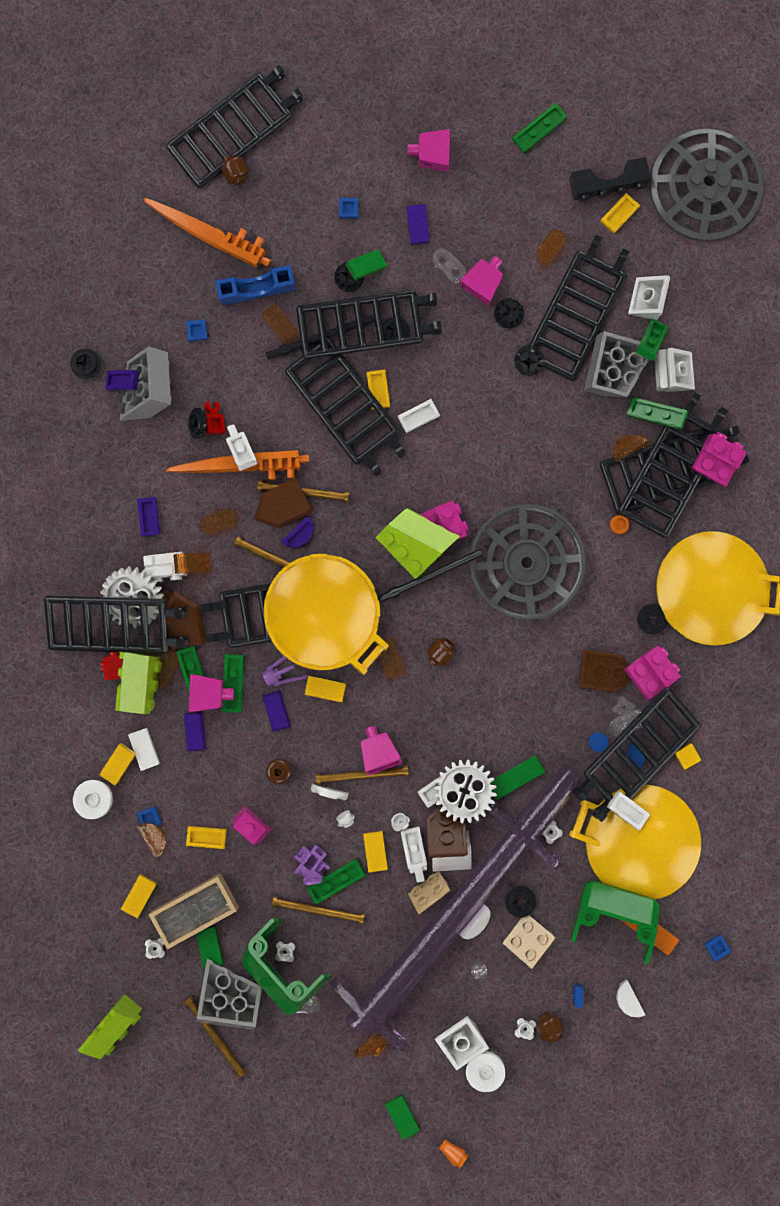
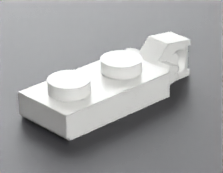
[226,424,258,471]
[400,826,427,882]

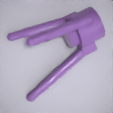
[262,656,308,687]

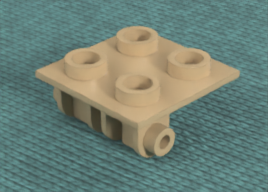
[408,871,451,914]
[503,915,556,969]

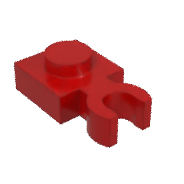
[204,401,226,435]

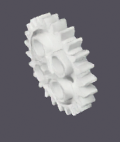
[100,566,164,628]
[434,760,497,823]

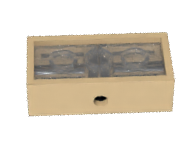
[149,873,239,949]

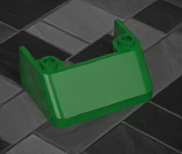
[570,880,660,965]
[242,918,332,1015]

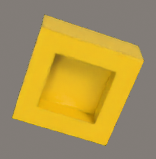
[675,743,701,770]

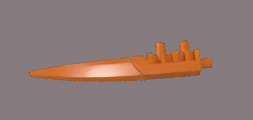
[144,198,271,268]
[166,450,309,481]

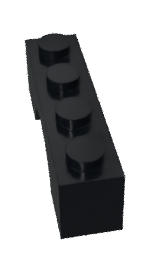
[569,157,651,202]

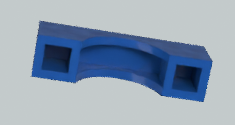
[215,265,296,306]

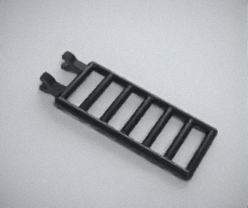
[166,65,303,188]
[527,235,630,381]
[296,290,442,359]
[285,338,406,477]
[618,392,729,538]
[600,426,750,515]
[200,583,271,648]
[44,596,189,654]
[572,687,700,822]

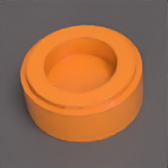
[609,515,629,534]

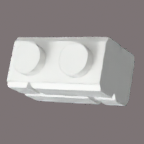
[143,552,187,582]

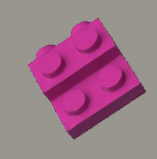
[691,432,747,487]
[420,500,469,541]
[624,646,681,700]

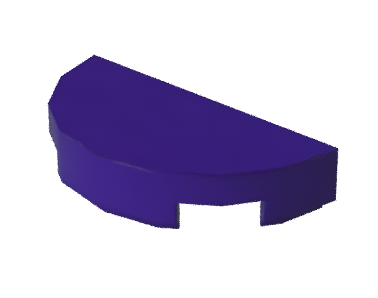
[281,516,314,548]

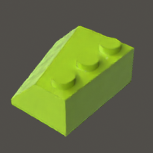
[375,508,460,579]
[115,652,162,714]
[78,994,142,1060]

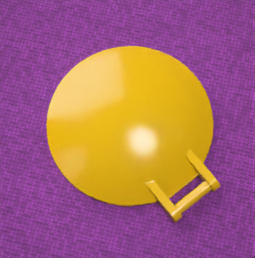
[656,531,780,646]
[264,554,389,675]
[569,784,701,900]

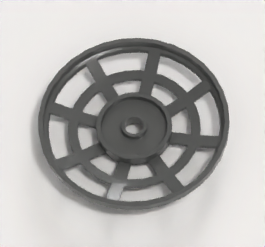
[650,129,763,241]
[470,504,585,620]

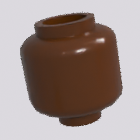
[221,155,249,186]
[427,637,456,666]
[266,758,292,784]
[535,1012,564,1044]

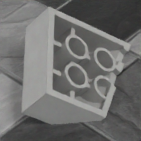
[584,331,649,397]
[120,346,171,421]
[196,959,262,1030]

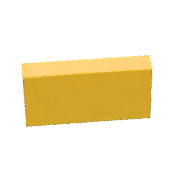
[600,193,640,234]
[367,369,390,410]
[305,676,346,702]
[99,743,137,786]
[186,826,227,849]
[363,831,388,872]
[121,874,157,918]

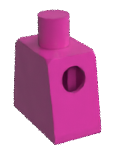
[407,129,450,172]
[459,256,503,306]
[189,674,234,712]
[361,726,402,776]
[232,806,272,845]

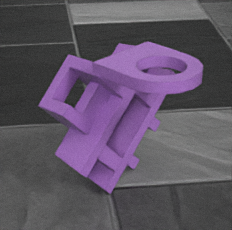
[294,845,330,885]

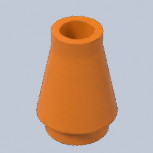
[439,1139,469,1169]

